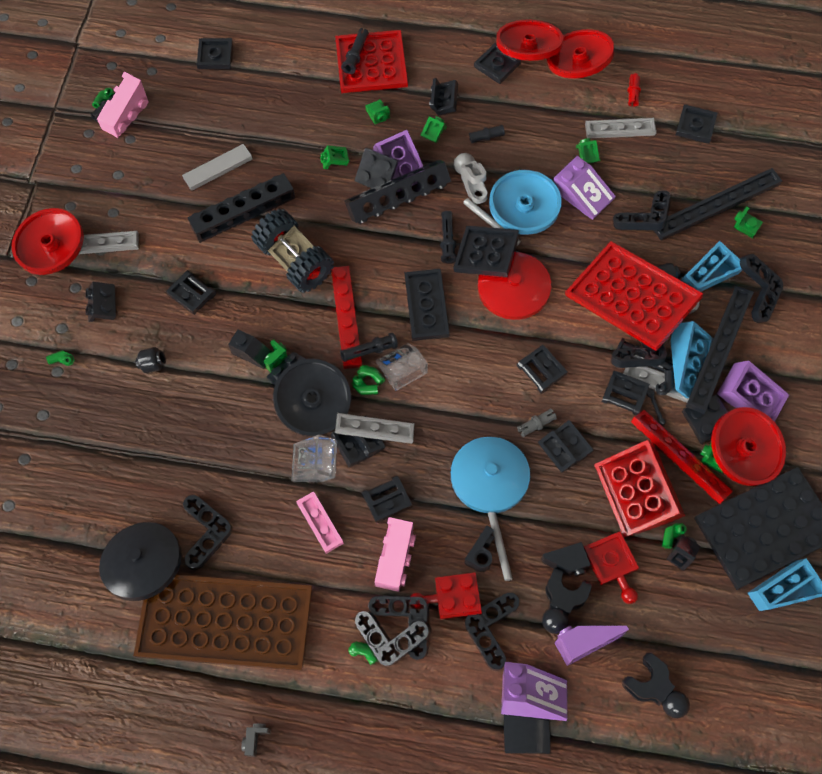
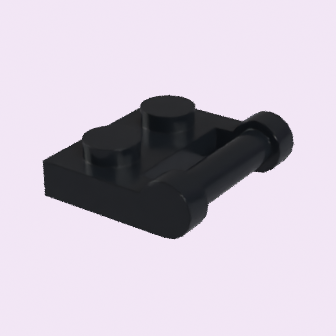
[166,270,217,315]
[516,345,568,394]
[601,370,650,415]
[361,475,412,524]

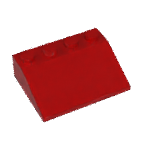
[594,440,685,538]

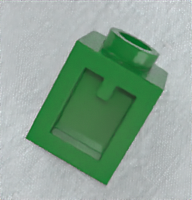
[365,99,390,124]
[420,116,447,144]
[576,138,600,164]
[320,145,349,170]
[734,206,763,238]
[264,340,287,373]
[700,443,723,474]

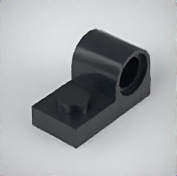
[464,526,494,572]

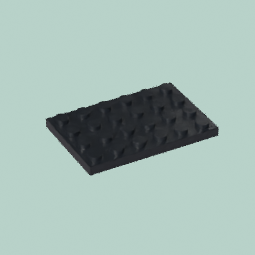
[694,467,822,590]

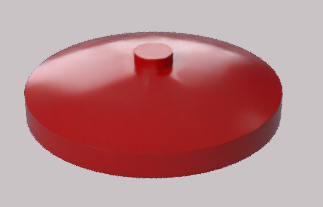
[496,20,563,61]
[547,29,615,78]
[12,208,84,275]
[478,252,551,320]
[711,407,786,486]

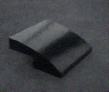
[331,415,386,467]
[538,420,594,473]
[504,714,551,754]

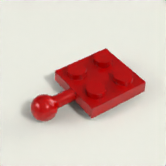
[584,531,639,604]
[409,572,482,619]

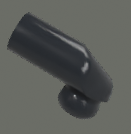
[655,370,675,395]

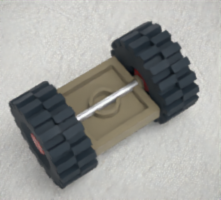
[251,209,334,293]

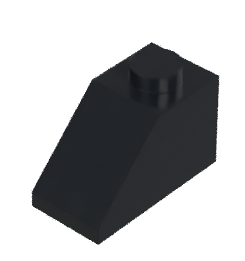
[228,329,272,369]
[666,535,701,571]
[541,542,590,577]

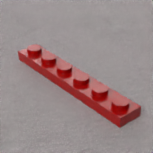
[331,266,362,369]
[631,410,733,504]

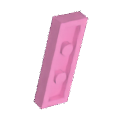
[296,492,344,554]

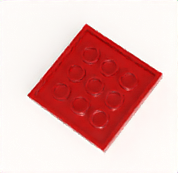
[335,30,408,93]

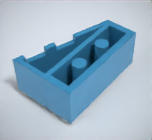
[680,241,742,292]
[748,558,822,611]

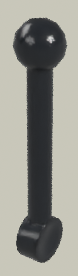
[647,389,666,426]

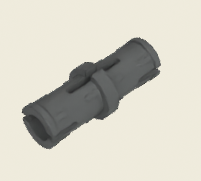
[517,408,557,437]

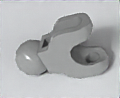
[454,153,487,204]

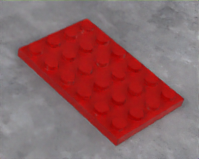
[565,241,703,351]

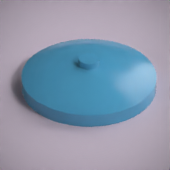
[489,170,561,235]
[451,437,530,513]

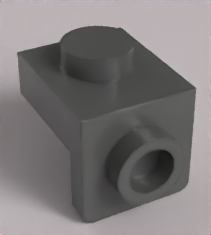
[241,723,271,757]

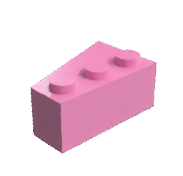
[97,72,149,138]
[375,517,416,592]

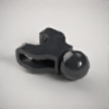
[542,567,592,634]
[622,653,690,719]

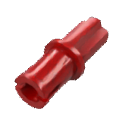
[627,73,641,107]

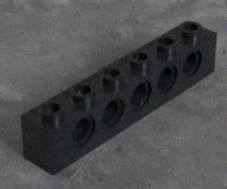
[344,160,451,224]
[187,173,295,243]

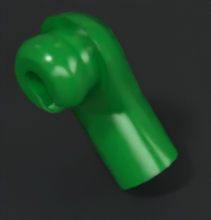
[92,87,114,109]
[46,350,74,366]
[357,365,385,385]
[352,375,378,395]
[662,523,687,549]
[348,641,378,665]

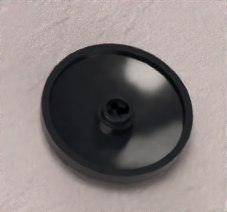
[273,359,351,436]
[99,522,182,601]

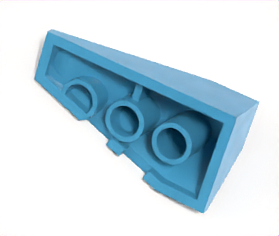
[671,321,714,398]

